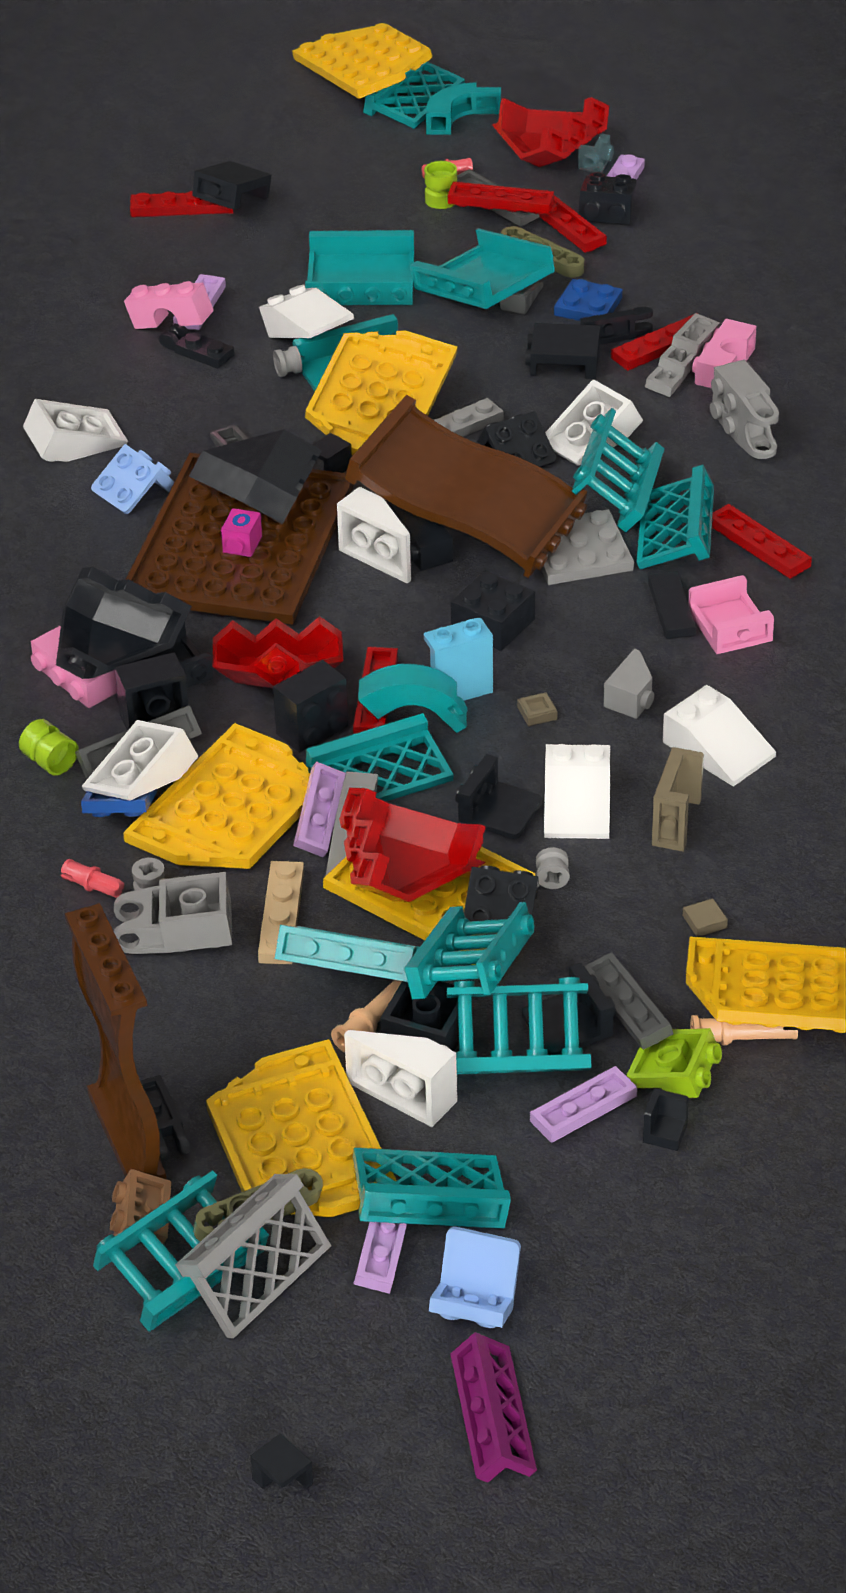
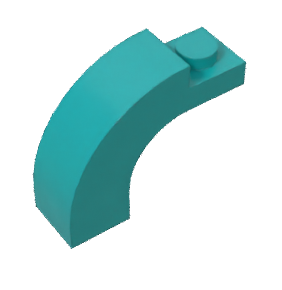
[426,82,501,135]
[358,664,468,733]

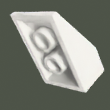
[259,285,354,338]
[545,379,643,466]
[23,399,128,462]
[337,487,411,583]
[663,685,776,787]
[82,720,198,800]
[544,744,610,839]
[344,1030,457,1127]

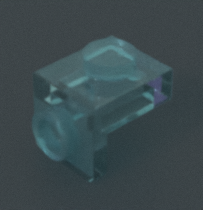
[578,134,614,172]

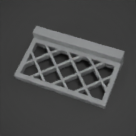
[175,1174,331,1338]

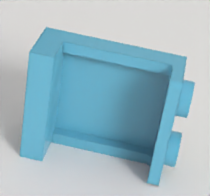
[424,618,493,701]

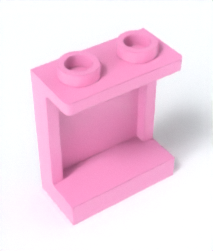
[688,575,774,655]

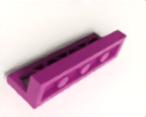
[450,1332,537,1483]

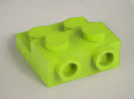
[626,1028,722,1098]

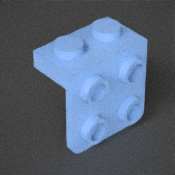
[91,444,175,514]
[429,1226,521,1328]

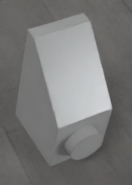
[604,649,654,719]

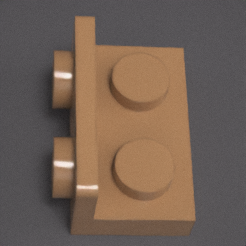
[110,1169,171,1244]

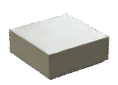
[517,692,558,727]
[682,898,728,937]

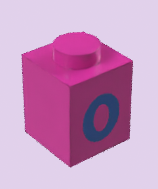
[221,508,262,557]

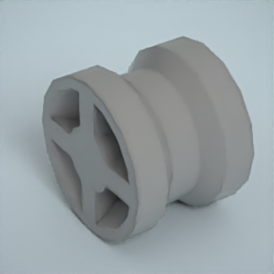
[273,346,302,377]
[536,847,570,889]
[132,857,165,891]

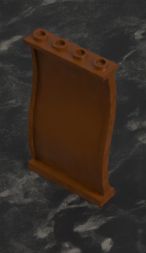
[345,395,588,579]
[65,903,167,1180]

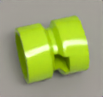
[424,161,457,209]
[19,719,78,776]

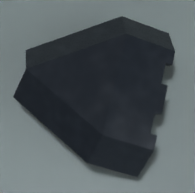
[189,429,322,525]
[56,567,192,679]

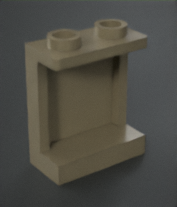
[652,747,704,852]

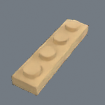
[258,861,304,964]

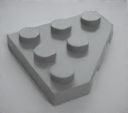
[541,509,634,585]

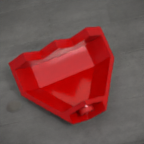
[492,97,609,168]
[213,616,343,688]
[339,787,486,902]

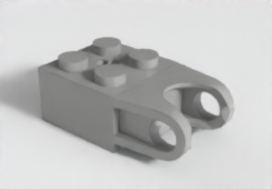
[710,359,779,459]
[114,872,232,954]

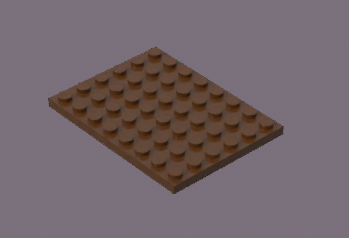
[125,453,354,625]

